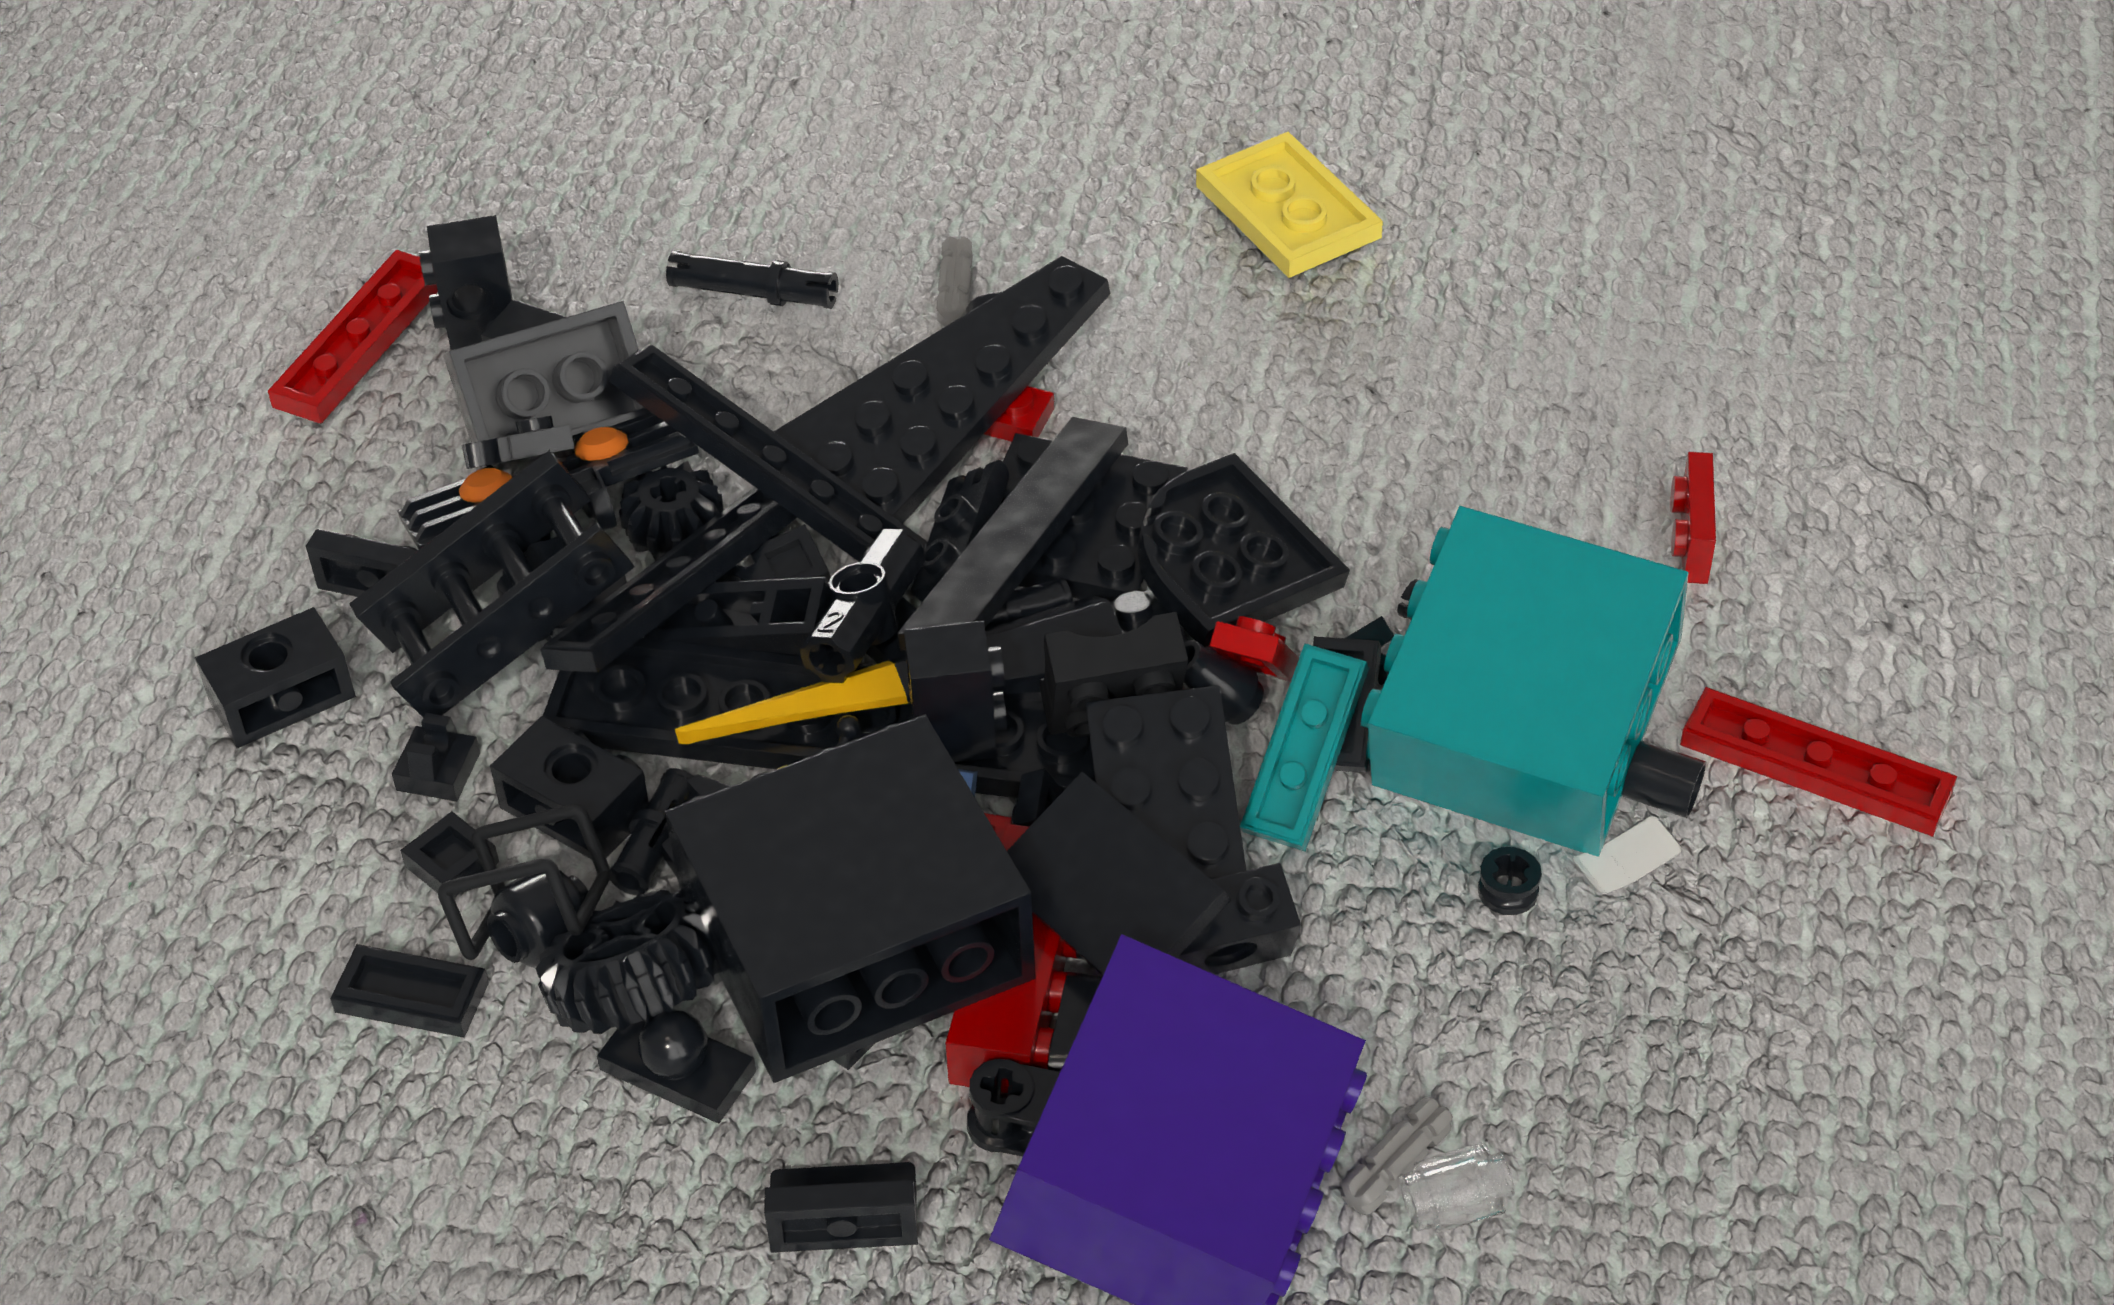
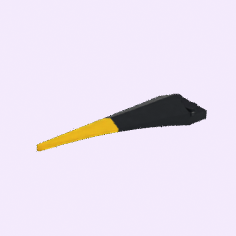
[675,589,1189,744]

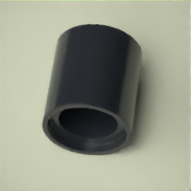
[1622,741,1706,818]

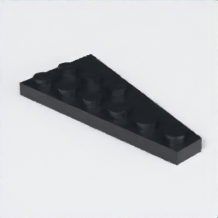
[774,256,1110,524]

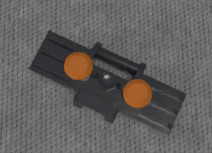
[397,412,699,549]

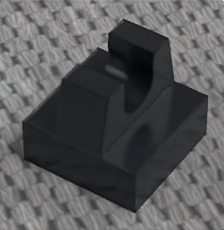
[392,712,480,802]

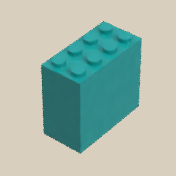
[1361,505,1689,857]

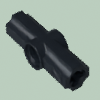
[800,529,925,683]

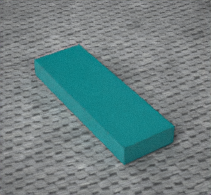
[1240,643,1369,852]

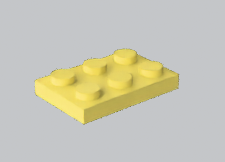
[1196,132,1383,278]

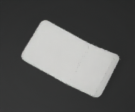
[1573,816,1682,894]

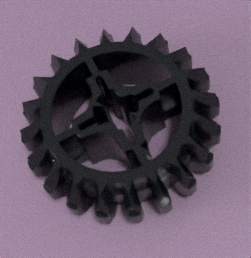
[535,890,718,1034]

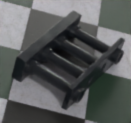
[349,449,635,717]

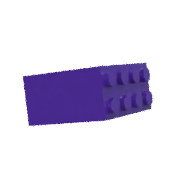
[989,934,1367,1305]

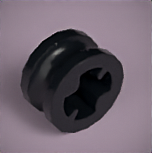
[1478,847,1542,915]

